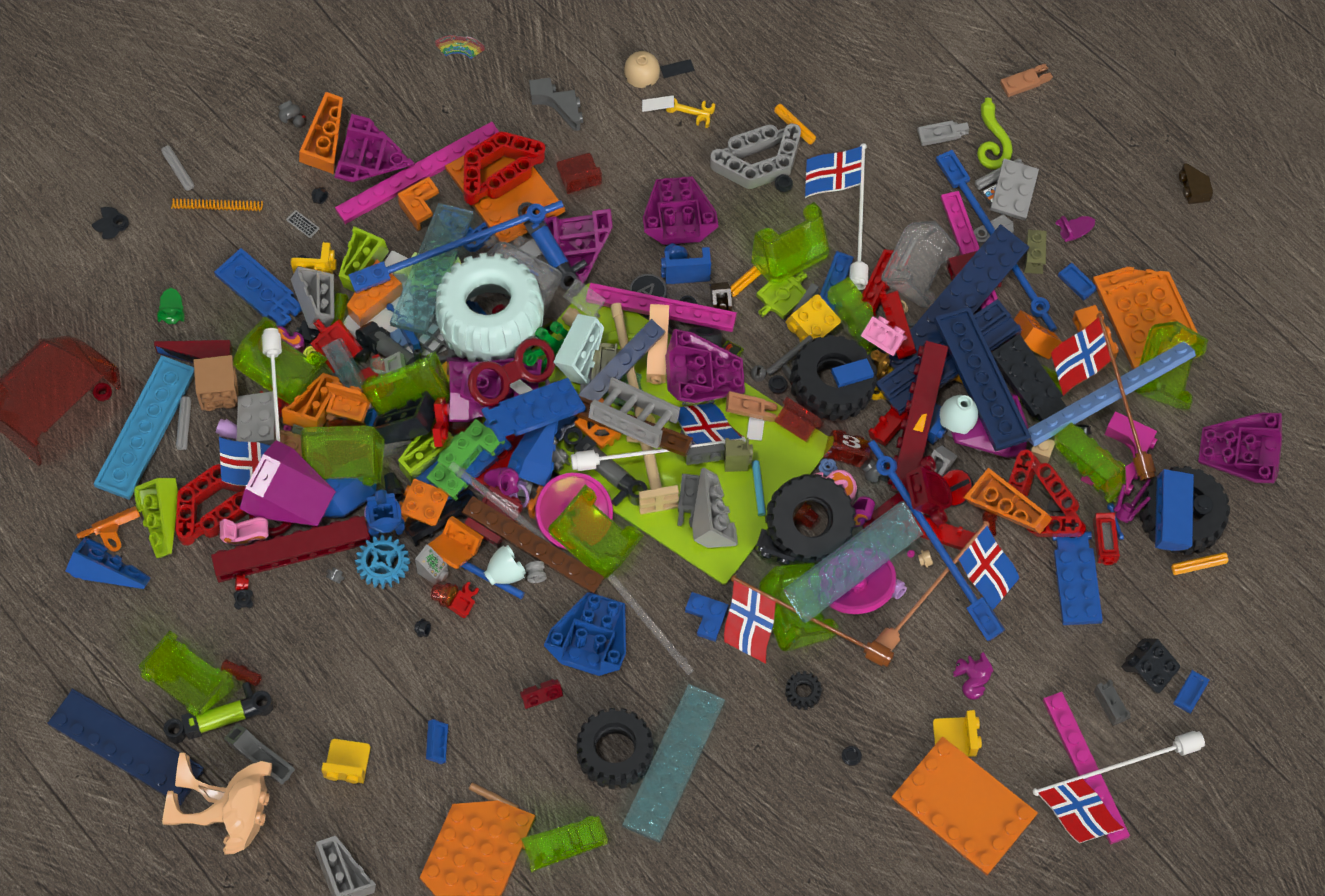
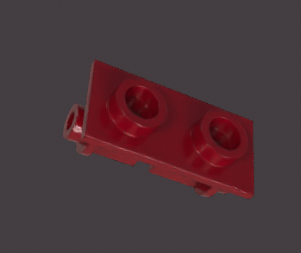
[520,679,563,709]

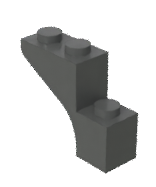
[529,78,583,131]
[224,724,295,785]

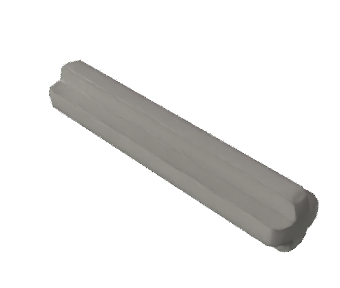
[161,145,194,191]
[975,158,1024,190]
[176,396,191,450]

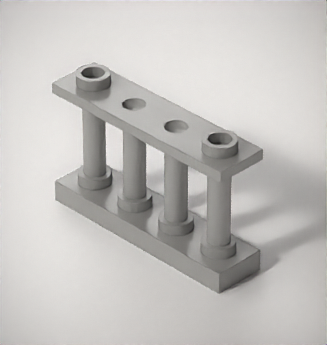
[588,377,680,449]

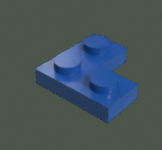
[685,592,729,642]

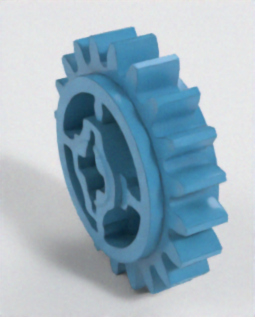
[355,535,410,589]

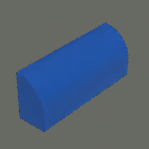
[1155,469,1194,551]

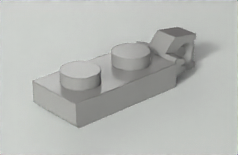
[917,120,969,146]

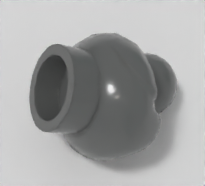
[278,100,306,128]
[861,457,890,483]

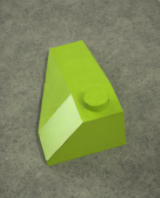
[134,478,178,558]

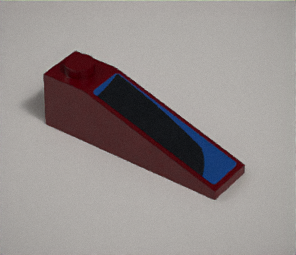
[154,340,233,364]

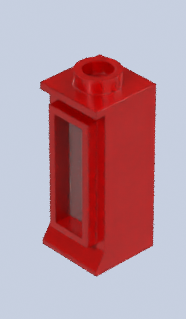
[1093,512,1120,565]

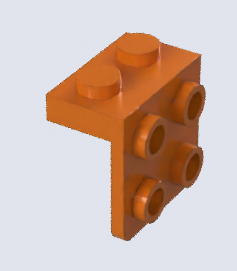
[325,381,370,423]
[399,479,449,526]
[428,516,483,569]

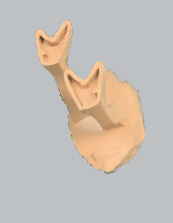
[162,752,272,855]

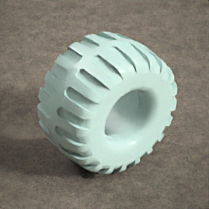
[435,253,544,363]

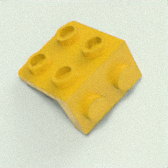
[291,242,337,274]
[785,295,841,342]
[933,710,982,757]
[322,739,371,784]

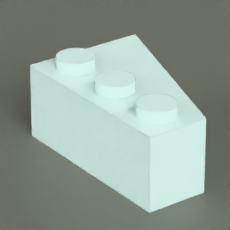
[554,314,604,385]

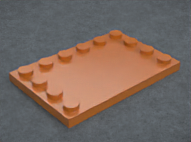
[445,132,565,246]
[891,736,1038,876]

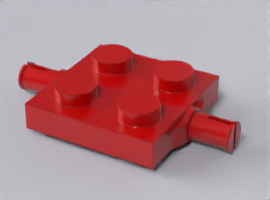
[310,319,363,374]

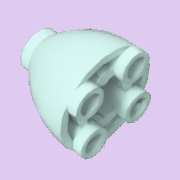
[939,395,978,434]
[483,545,526,585]

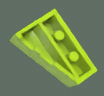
[339,226,389,292]
[398,417,453,483]

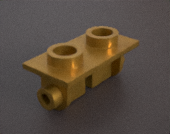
[871,350,890,381]

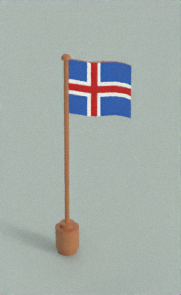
[875,521,1019,651]

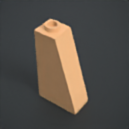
[647,304,669,384]

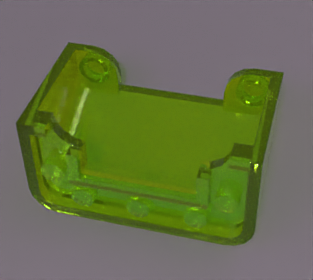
[751,202,829,283]
[233,316,328,404]
[1134,321,1208,410]
[360,351,450,416]
[301,426,385,486]
[548,484,644,578]
[759,563,839,651]
[138,630,235,716]

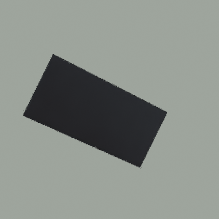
[660,59,695,78]

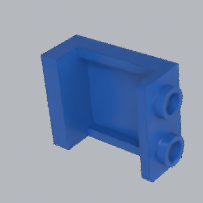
[661,247,711,284]

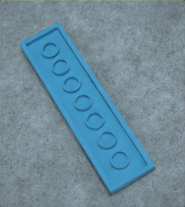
[94,355,195,500]

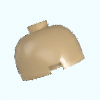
[624,51,660,88]

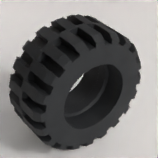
[576,708,653,789]

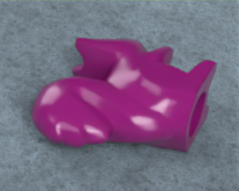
[953,652,993,700]

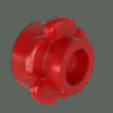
[235,574,249,591]

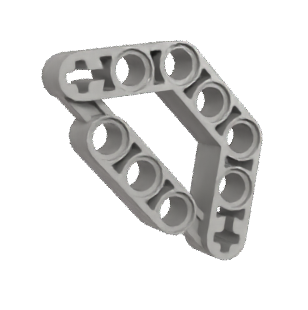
[710,124,801,189]

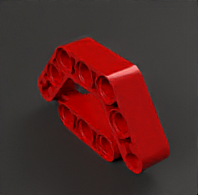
[464,132,545,205]
[1008,450,1086,537]
[176,464,248,546]

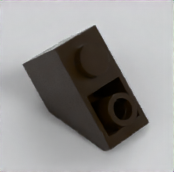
[1179,163,1213,204]

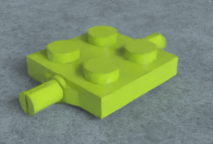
[756,270,807,320]

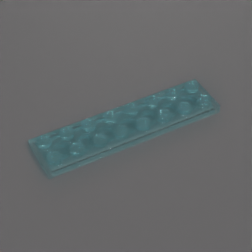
[390,203,474,335]
[783,502,923,623]
[623,684,725,843]

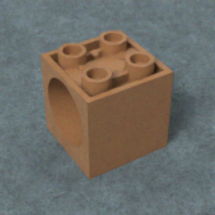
[194,355,239,411]

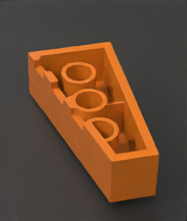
[299,92,343,174]
[964,468,1052,534]

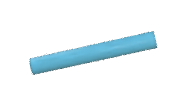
[752,460,766,516]

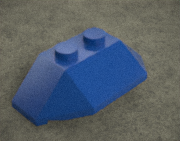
[323,458,380,518]

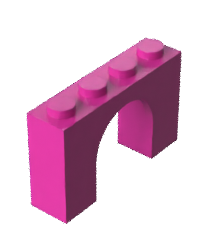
[1081,411,1158,498]

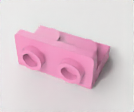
[861,316,907,356]

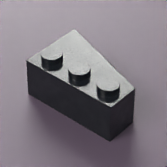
[371,391,435,446]

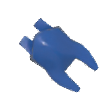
[365,490,405,538]

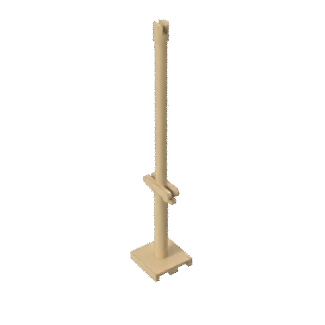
[611,303,679,515]

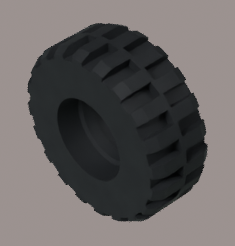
[790,335,878,421]
[1139,466,1230,555]
[765,474,856,563]

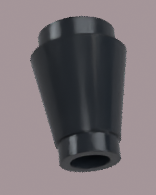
[384,472,404,501]

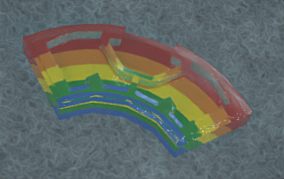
[435,35,485,59]

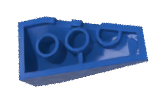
[508,421,558,486]
[65,537,150,589]

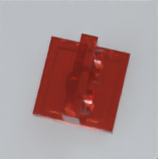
[774,397,823,443]

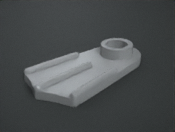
[974,214,1014,243]

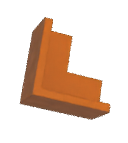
[397,177,439,231]
[1014,310,1062,359]

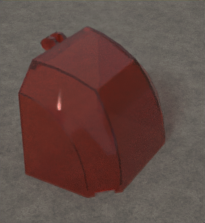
[0,335,121,466]

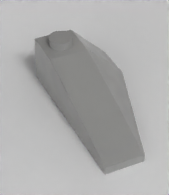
[692,468,738,548]

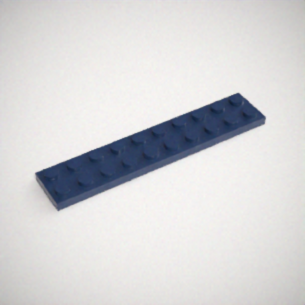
[888,224,1030,370]

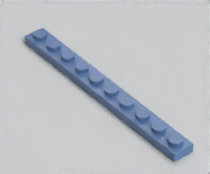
[1028,341,1196,447]

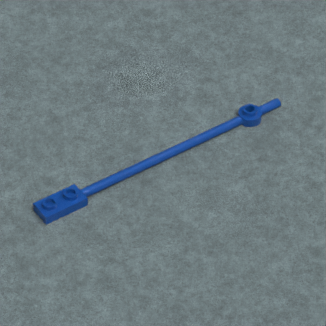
[936,150,1057,332]
[349,200,564,293]
[868,440,1005,641]

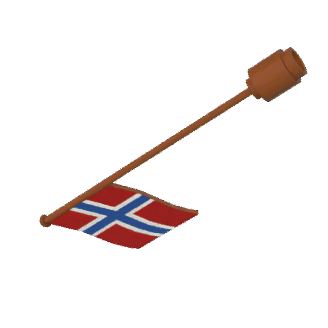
[1051,313,1156,481]
[724,575,894,667]

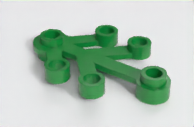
[523,321,569,373]

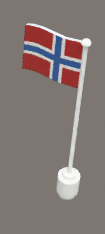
[1033,731,1205,843]

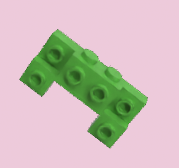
[426,419,505,501]

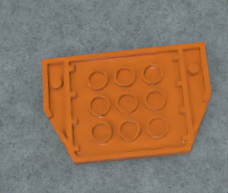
[1092,267,1199,369]
[420,800,536,896]

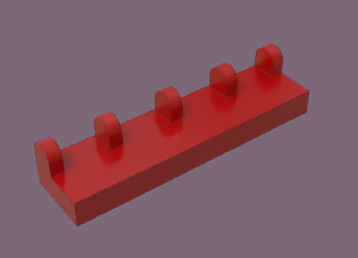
[855,249,904,318]
[879,290,917,359]
[868,405,907,446]
[899,509,977,550]

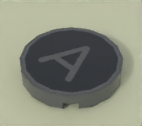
[630,274,667,298]

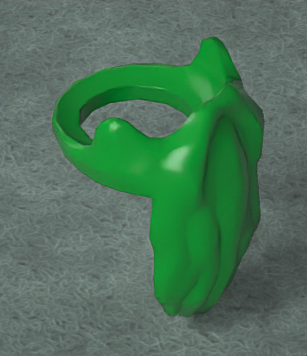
[157,287,185,324]

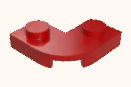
[432,397,450,447]

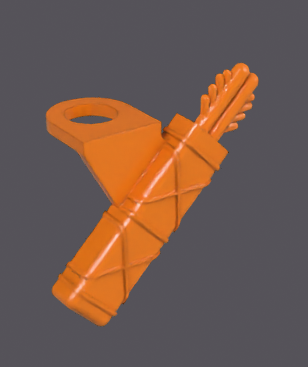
[76,506,140,552]

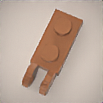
[1000,64,1053,97]
[726,391,777,422]

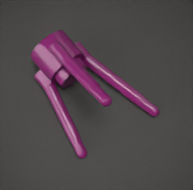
[1114,479,1151,523]

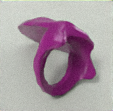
[1056,216,1095,242]
[484,467,519,496]

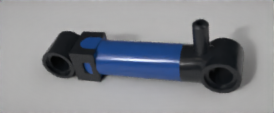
[518,202,588,293]

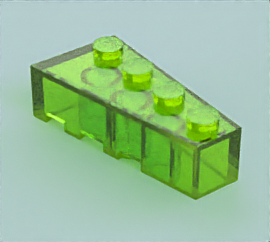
[827,277,877,355]
[1054,422,1126,503]
[521,816,608,872]

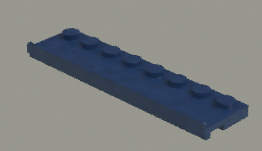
[876,299,1022,416]
[47,688,204,806]

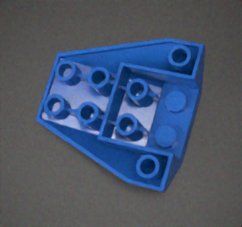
[544,592,626,676]

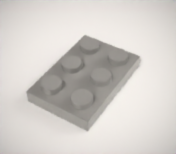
[990,159,1039,221]
[236,391,276,444]

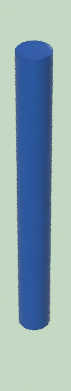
[460,561,525,599]

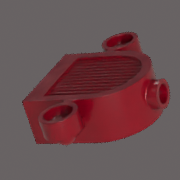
[905,456,952,525]

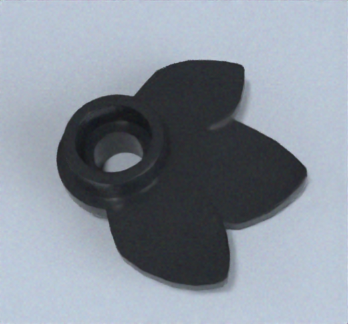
[92,207,129,239]

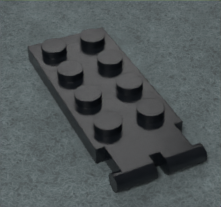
[992,334,1067,422]

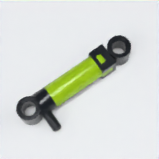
[163,682,273,744]

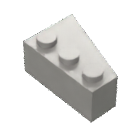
[291,266,334,330]
[315,836,376,896]

